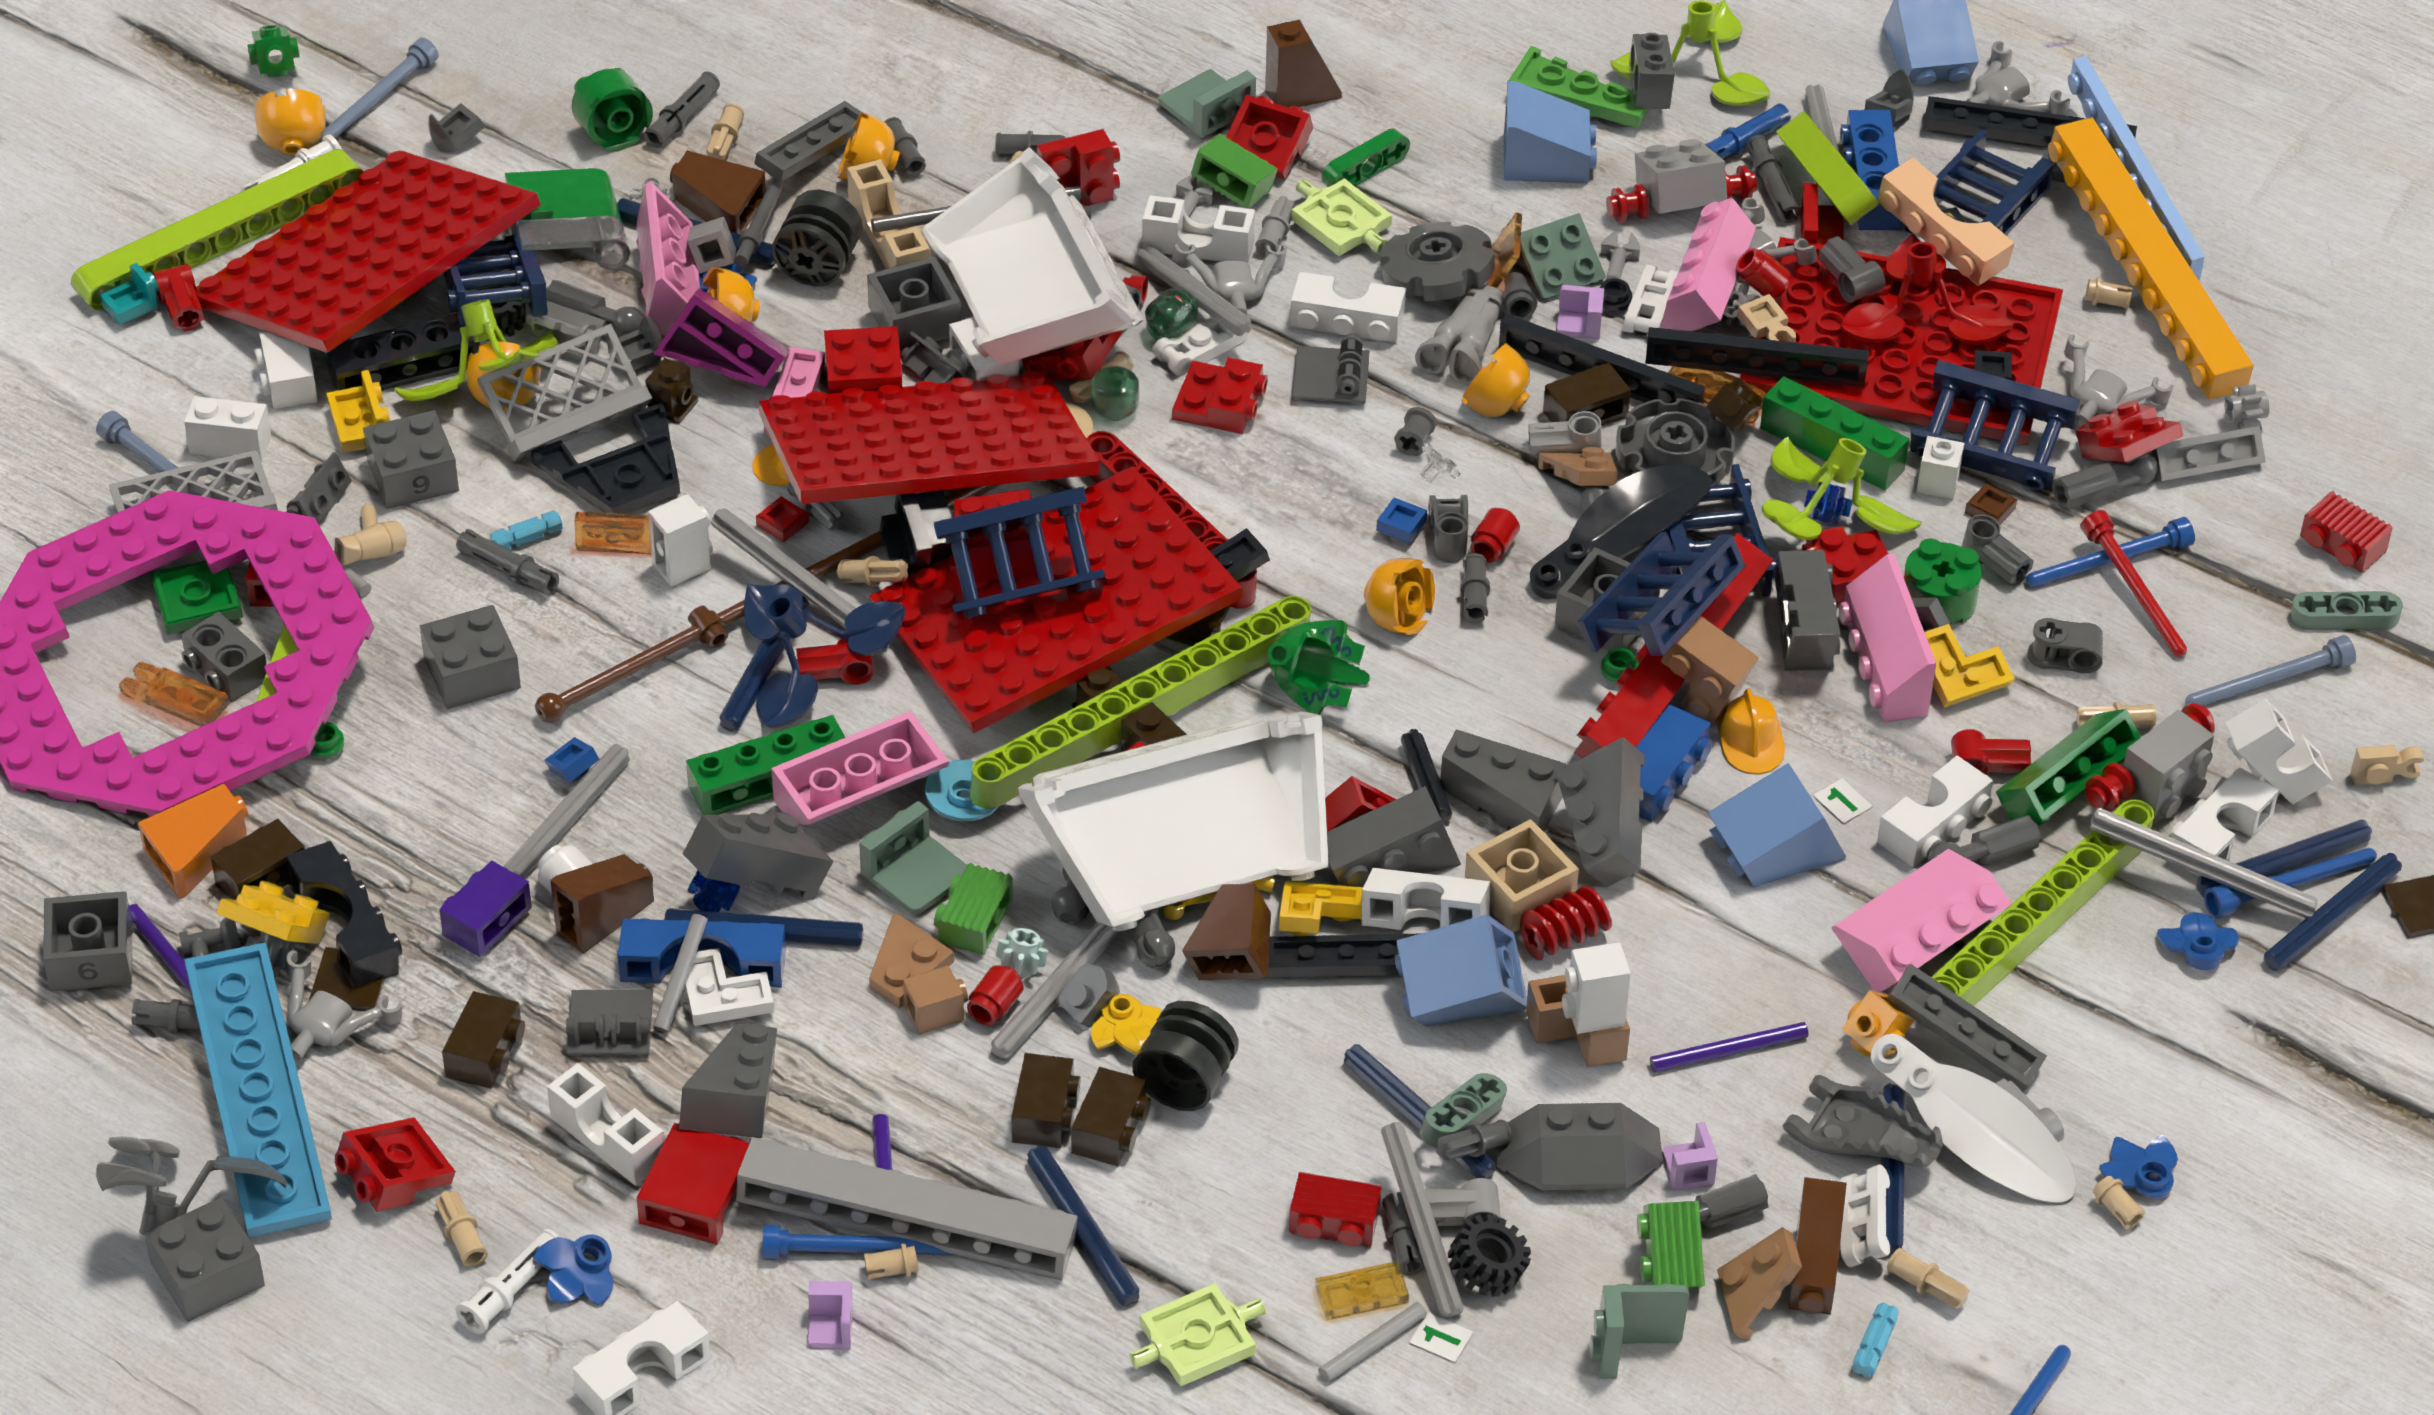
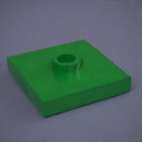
[150,561,243,635]

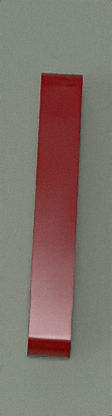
[1086,431,1257,609]

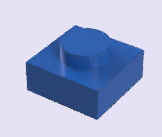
[1376,497,1427,544]
[544,737,600,783]

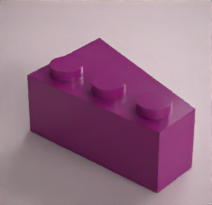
[653,288,790,387]

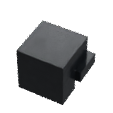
[879,490,953,576]

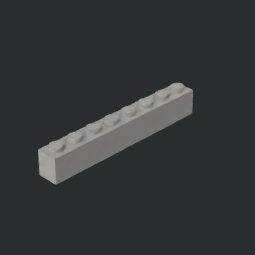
[736,1137,1078,1280]

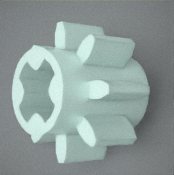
[995,928,1048,979]

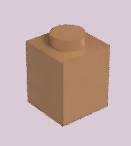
[903,965,968,1035]

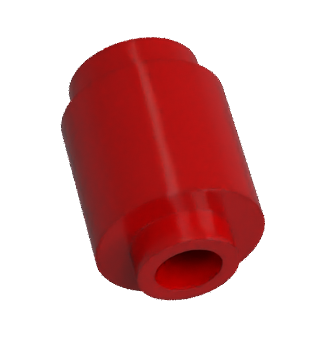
[1736,248,1790,298]
[1470,508,1520,563]
[967,965,1024,1026]

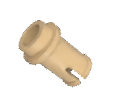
[2085,277,2133,309]
[2093,1176,2146,1230]
[864,1243,919,1281]

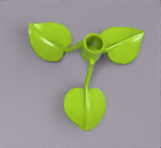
[1610,0,1770,106]
[395,299,558,401]
[1761,437,1922,540]

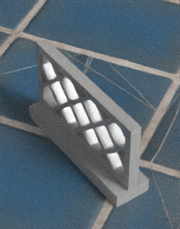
[477,324,652,463]
[109,449,278,513]

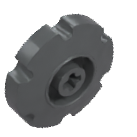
[1379,222,1495,301]
[1615,398,1735,486]

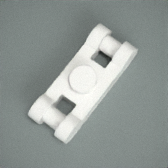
[1623,264,1679,336]
[1152,316,1248,376]
[1841,1164,1890,1267]

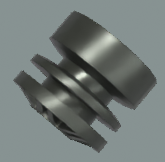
[772,189,863,287]
[1132,1000,1239,1111]

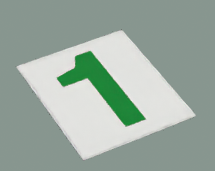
[1813,778,1873,824]
[1409,1312,1474,1362]

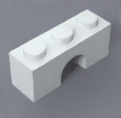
[1142,195,1255,263]
[1290,272,1406,344]
[2225,698,2332,805]
[1877,756,1993,868]
[2169,767,2279,877]
[1362,868,1490,930]
[547,1063,664,1186]
[573,1301,711,1415]

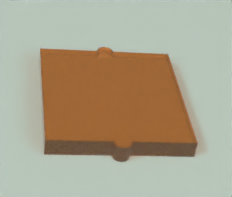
[1486,212,1522,288]

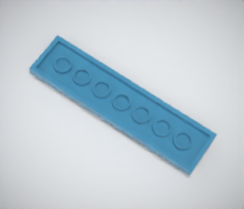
[184,942,332,1238]

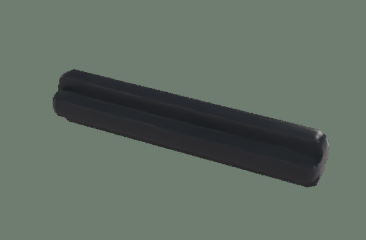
[1401,729,1452,823]

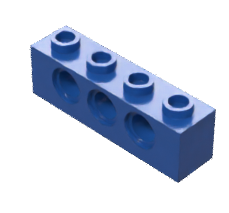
[1840,110,1902,230]

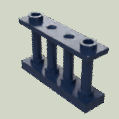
[1905,129,2055,236]
[443,223,548,325]
[1910,360,2081,492]
[1665,464,1776,597]
[933,486,1106,619]
[1577,532,1745,656]

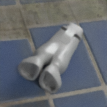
[1415,284,1503,386]

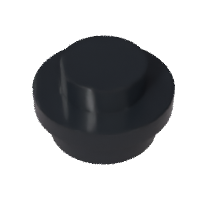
[1599,278,1633,311]

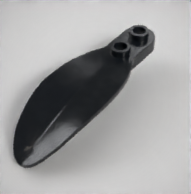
[1530,464,1712,599]

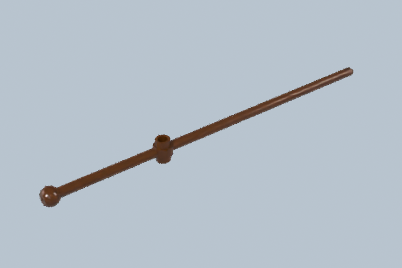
[535,484,1002,723]

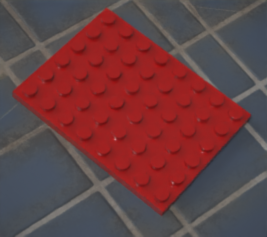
[195,150,541,353]
[1740,237,2063,445]
[759,371,1099,504]
[869,466,1244,733]

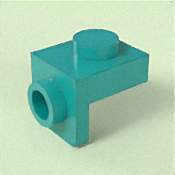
[100,263,159,325]

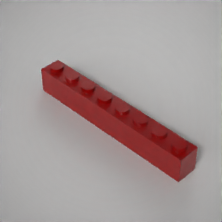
[1573,533,1774,758]

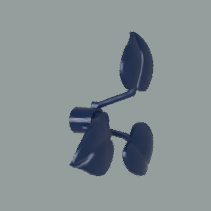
[744,584,906,728]

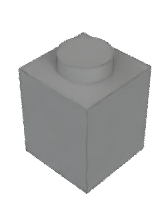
[687,217,736,273]

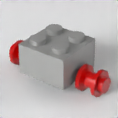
[1606,139,1757,223]
[2085,703,2215,827]

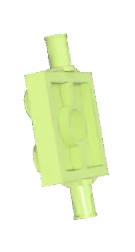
[1291,179,1392,256]
[1129,1283,1266,1387]

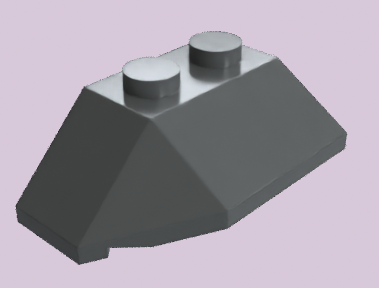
[1495,1103,1663,1190]

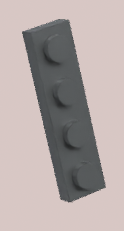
[754,101,861,182]
[1886,964,2047,1092]

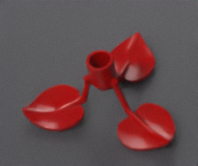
[1840,234,2014,344]

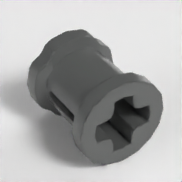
[1394,407,1437,456]

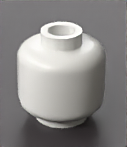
[537,844,594,895]

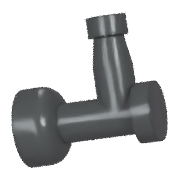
[179,918,241,957]

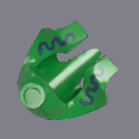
[1267,620,1370,715]

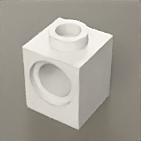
[1916,436,1964,500]

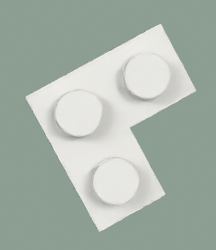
[685,948,774,1026]

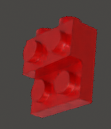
[1226,95,1313,180]
[1037,129,1120,206]
[1021,330,1122,380]
[1172,357,1268,435]
[2075,401,2184,463]
[1802,526,1889,605]
[335,1117,456,1212]

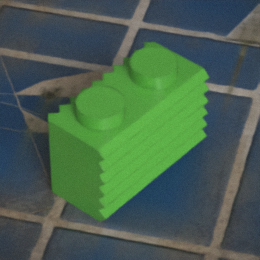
[1191,134,1278,208]
[934,863,1013,955]
[1637,1201,1705,1288]

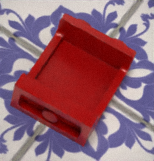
[636,1122,750,1245]

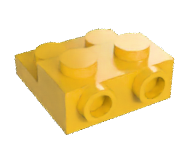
[216,881,330,944]

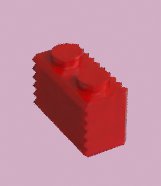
[2300,491,2393,573]
[1289,1171,1382,1247]

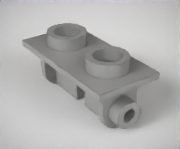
[526,301,606,355]

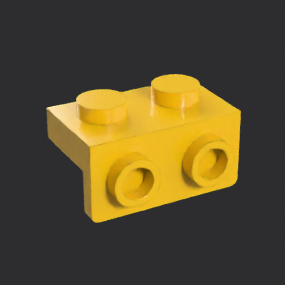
[326,370,390,453]

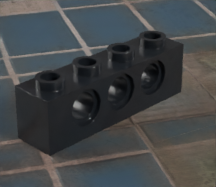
[326,314,480,391]

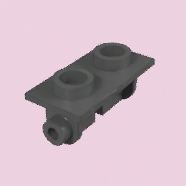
[900,331,968,384]
[286,452,352,524]

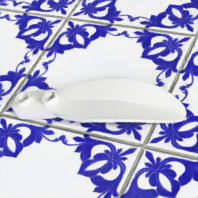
[1871,1034,2077,1203]

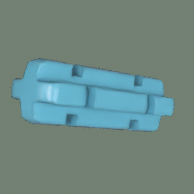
[490,510,563,550]
[1852,1302,1899,1378]

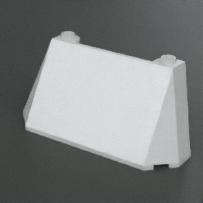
[922,147,1144,365]
[1018,712,1328,931]

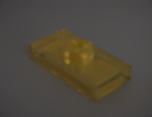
[1315,1261,1409,1320]

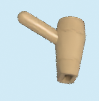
[334,504,407,566]

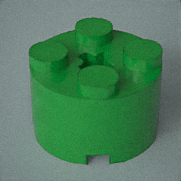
[571,68,653,151]
[1903,538,1982,626]

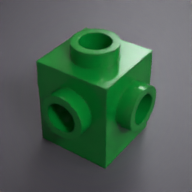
[247,25,300,77]

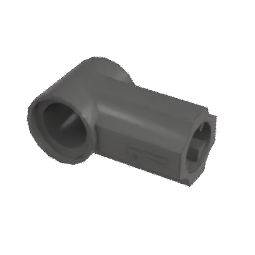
[1819,236,1885,303]
[1961,514,2034,586]

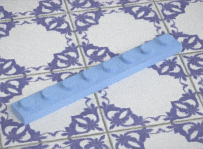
[2068,56,2205,280]

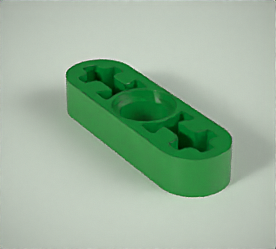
[1321,128,1410,187]

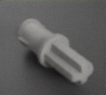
[1255,196,1295,256]

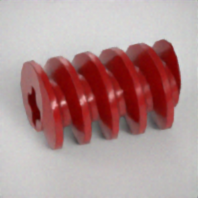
[1520,886,1612,960]

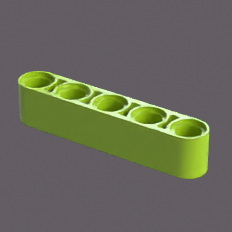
[1776,110,1879,226]

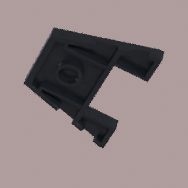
[531,402,680,519]

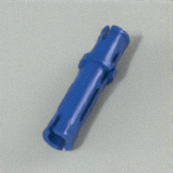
[1705,103,1791,159]

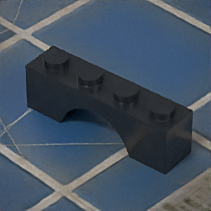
[286,840,402,988]

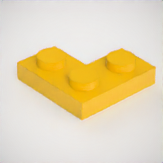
[1924,624,2015,708]
[1278,881,1363,936]

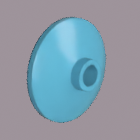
[925,760,999,822]

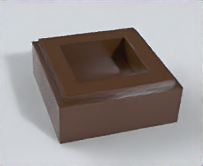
[1965,483,2018,525]

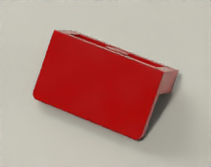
[1800,183,1844,245]

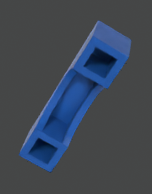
[618,918,786,987]

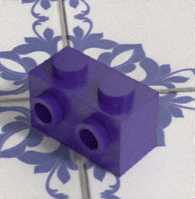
[439,860,532,957]

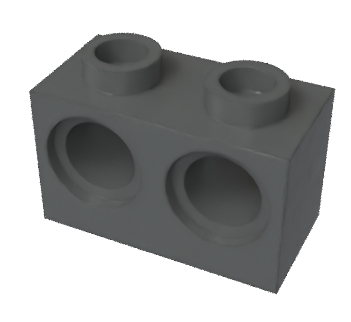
[1628,32,1675,109]
[181,612,267,702]

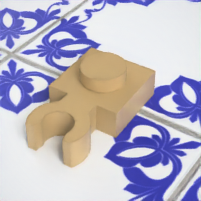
[1737,294,1796,343]
[2350,745,2424,785]

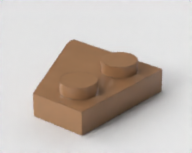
[1538,447,1617,486]
[869,913,954,1009]
[1717,1227,1802,1341]

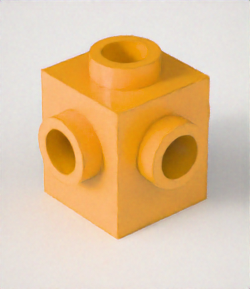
[1842,990,1915,1058]

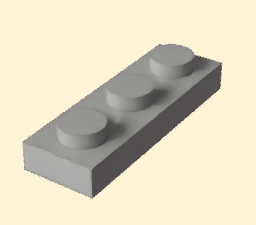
[2152,426,2266,481]

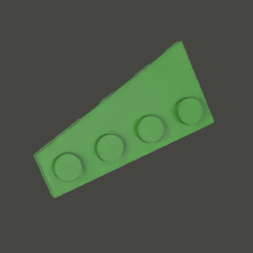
[1508,46,1649,128]

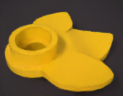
[1091,994,1162,1055]

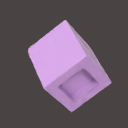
[1557,285,1604,339]
[1662,1122,1718,1191]
[808,1281,853,1349]

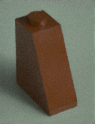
[1265,20,1342,108]
[670,150,766,234]
[550,854,654,954]
[1182,883,1271,980]
[1789,1177,1847,1315]

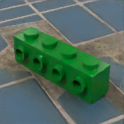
[1760,376,1910,491]
[1996,709,2141,825]
[686,715,846,815]

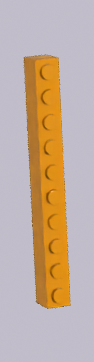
[2048,117,2254,400]

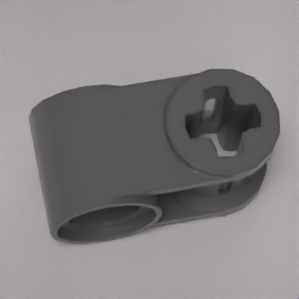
[1428,495,1469,562]
[2027,618,2103,674]

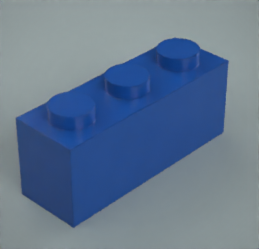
[1636,705,1712,822]

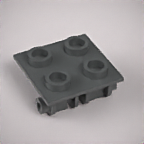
[1292,333,1370,403]
[566,989,653,1056]

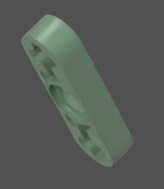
[2290,591,2403,630]
[1420,1073,1507,1147]

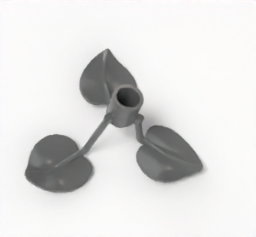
[96,1136,287,1236]

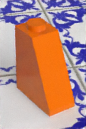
[138,784,248,899]

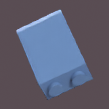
[1883,0,1979,85]
[1504,81,1597,183]
[1707,763,1846,887]
[1395,914,1527,1026]

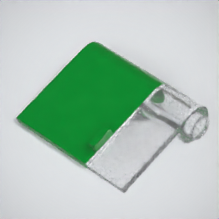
[505,168,630,270]

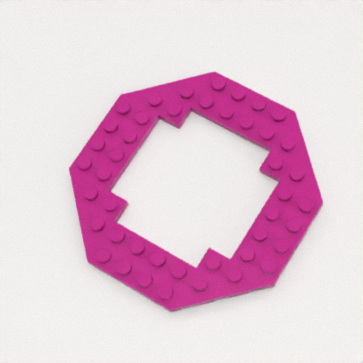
[0,490,374,817]

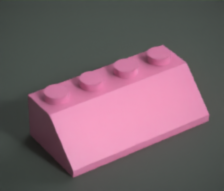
[636,181,700,336]
[1661,197,1756,331]
[1839,554,1936,722]
[771,711,949,825]
[1831,849,2012,992]

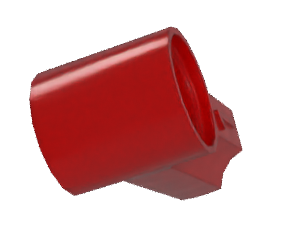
[153,264,204,331]
[796,638,875,685]
[1951,729,2031,775]

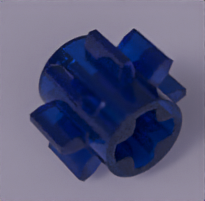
[1804,482,1852,525]
[687,870,741,912]

